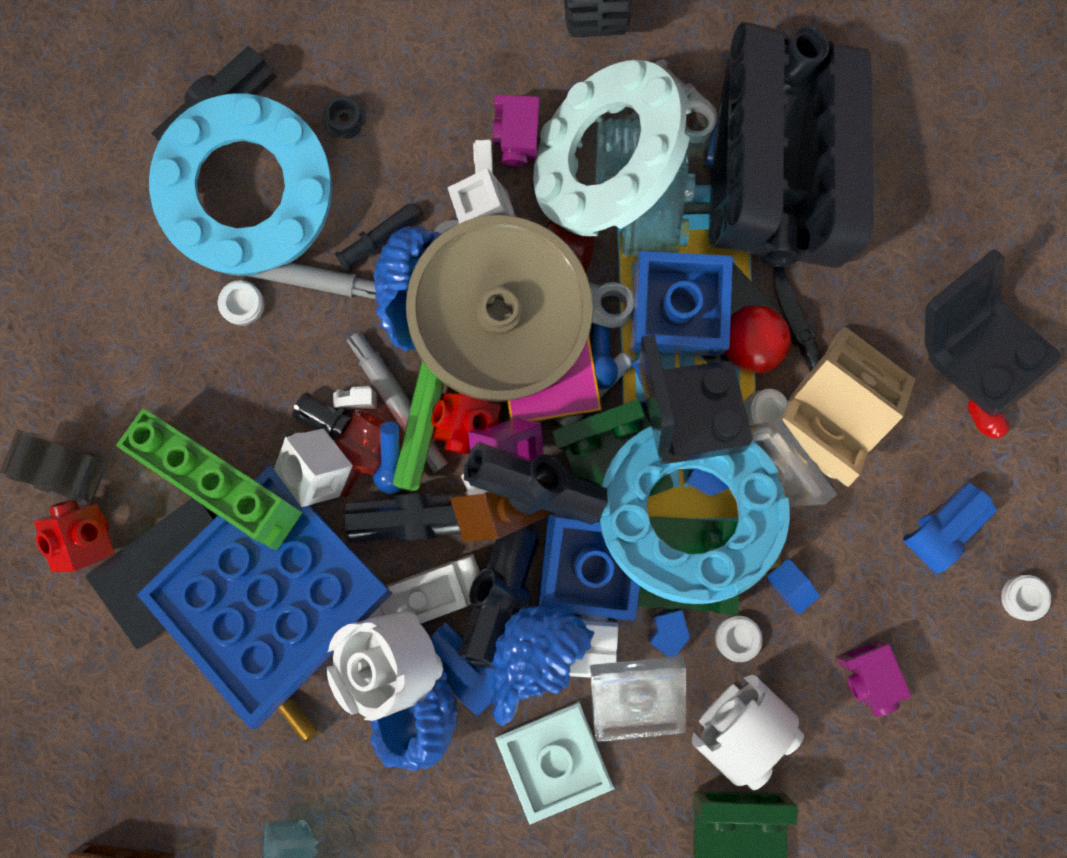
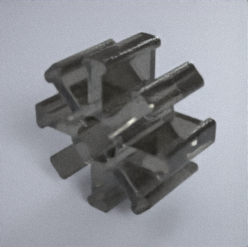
[0,429,109,503]

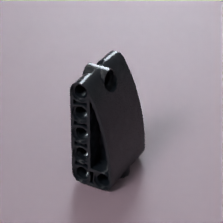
[708,22,874,268]

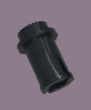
[292,392,353,441]

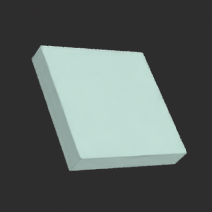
[495,701,614,825]

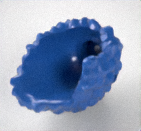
[373,226,443,351]
[491,606,595,726]
[369,669,457,771]

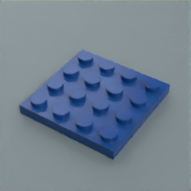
[137,465,393,729]

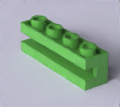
[116,408,303,551]

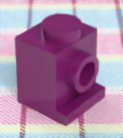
[493,95,539,168]
[468,418,544,460]
[836,641,912,717]

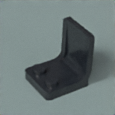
[925,249,1060,417]
[638,335,753,465]

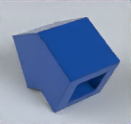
[684,468,729,496]
[767,558,820,615]
[648,609,690,660]

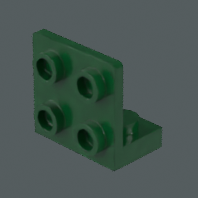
[552,399,674,497]
[637,516,739,615]
[693,791,797,858]

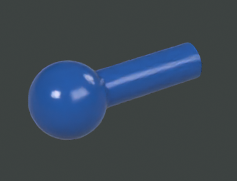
[592,307,618,389]
[373,422,402,494]

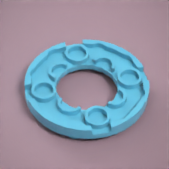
[149,94,333,276]
[600,427,790,604]

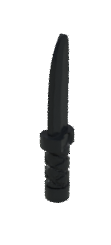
[773,266,823,371]

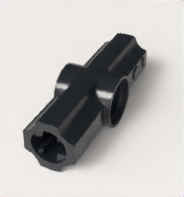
[151,45,277,141]
[464,442,608,525]
[345,493,461,542]
[458,528,539,669]

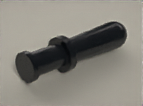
[334,203,422,272]

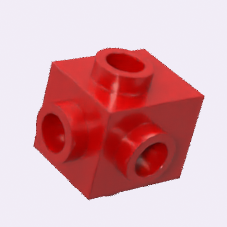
[431,393,501,455]
[33,498,115,572]

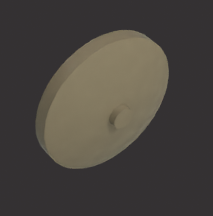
[406,215,593,402]

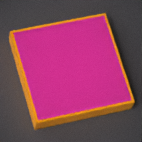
[508,336,601,422]

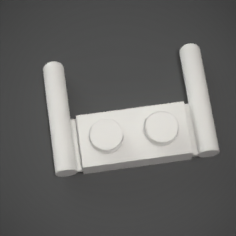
[368,554,480,624]

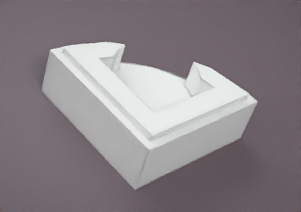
[473,140,493,174]
[333,386,377,409]

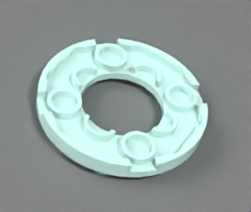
[533,60,691,236]

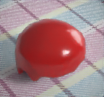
[724,305,791,374]

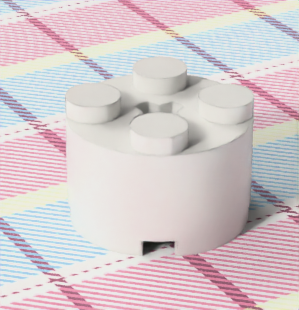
[327,612,443,721]
[692,675,804,790]

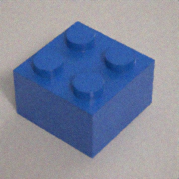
[631,251,733,357]
[537,513,640,621]

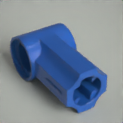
[902,483,997,574]
[430,621,495,716]

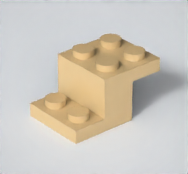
[773,326,915,487]

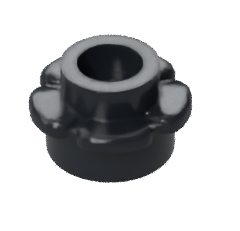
[323,96,366,139]

